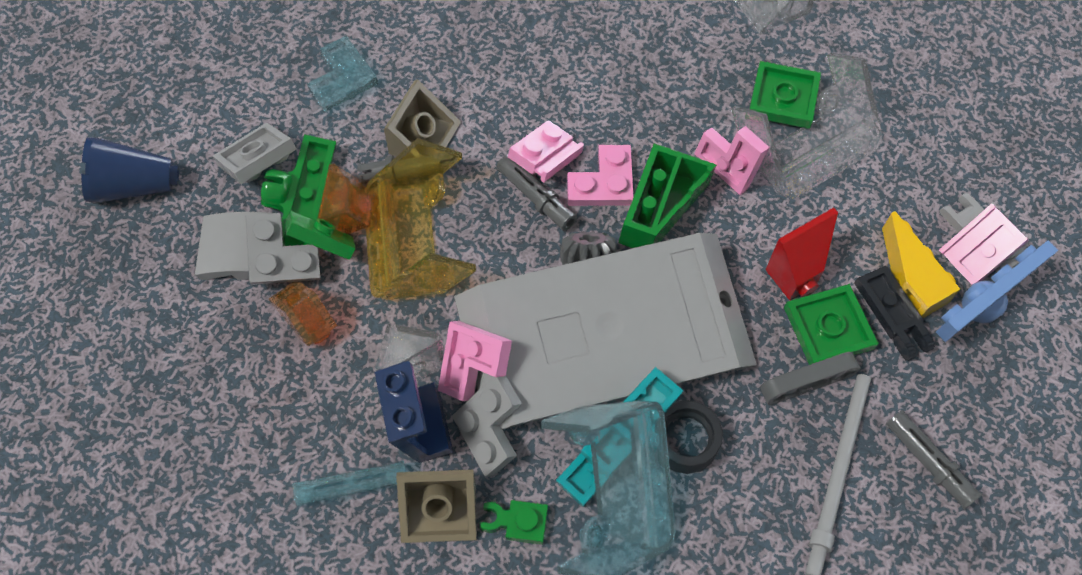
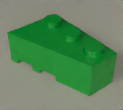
[618,143,717,248]

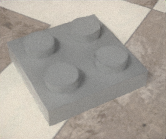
[213,123,297,184]

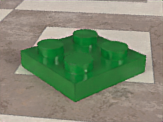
[748,61,821,129]
[784,284,878,365]

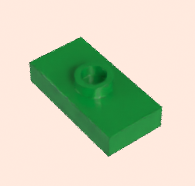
[285,211,356,260]

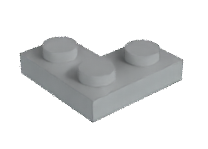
[245,213,321,285]
[452,376,522,477]

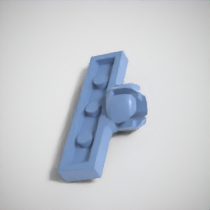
[936,241,1058,342]

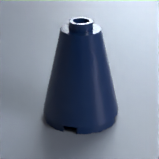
[81,137,179,203]

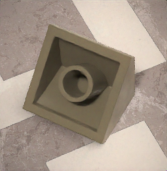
[384,80,461,158]
[396,470,477,543]

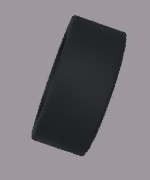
[651,400,723,474]

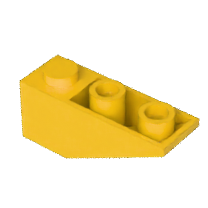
[882,211,960,318]

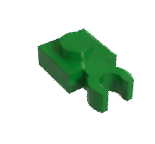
[480,500,548,545]

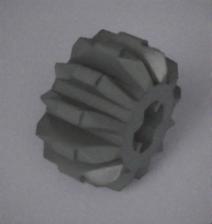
[560,230,618,265]

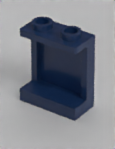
[374,361,453,463]

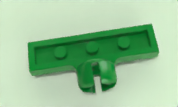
[261,134,336,246]

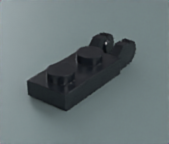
[854,265,935,361]

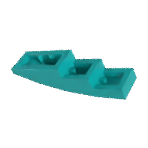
[556,367,683,507]

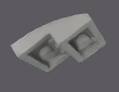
[195,212,270,280]

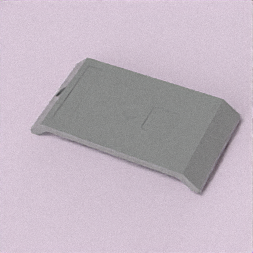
[454,233,757,430]

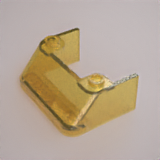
[363,138,476,300]

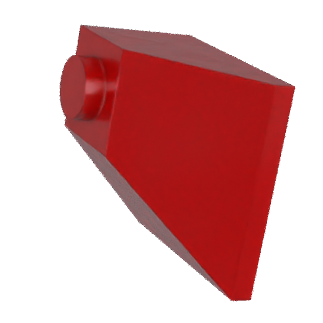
[765,208,838,301]

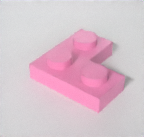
[694,126,770,195]
[567,145,633,206]
[438,321,512,401]

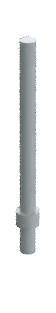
[805,374,871,575]

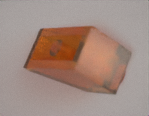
[318,163,375,234]
[269,281,337,346]

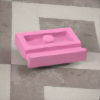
[508,120,584,182]
[939,204,1029,285]

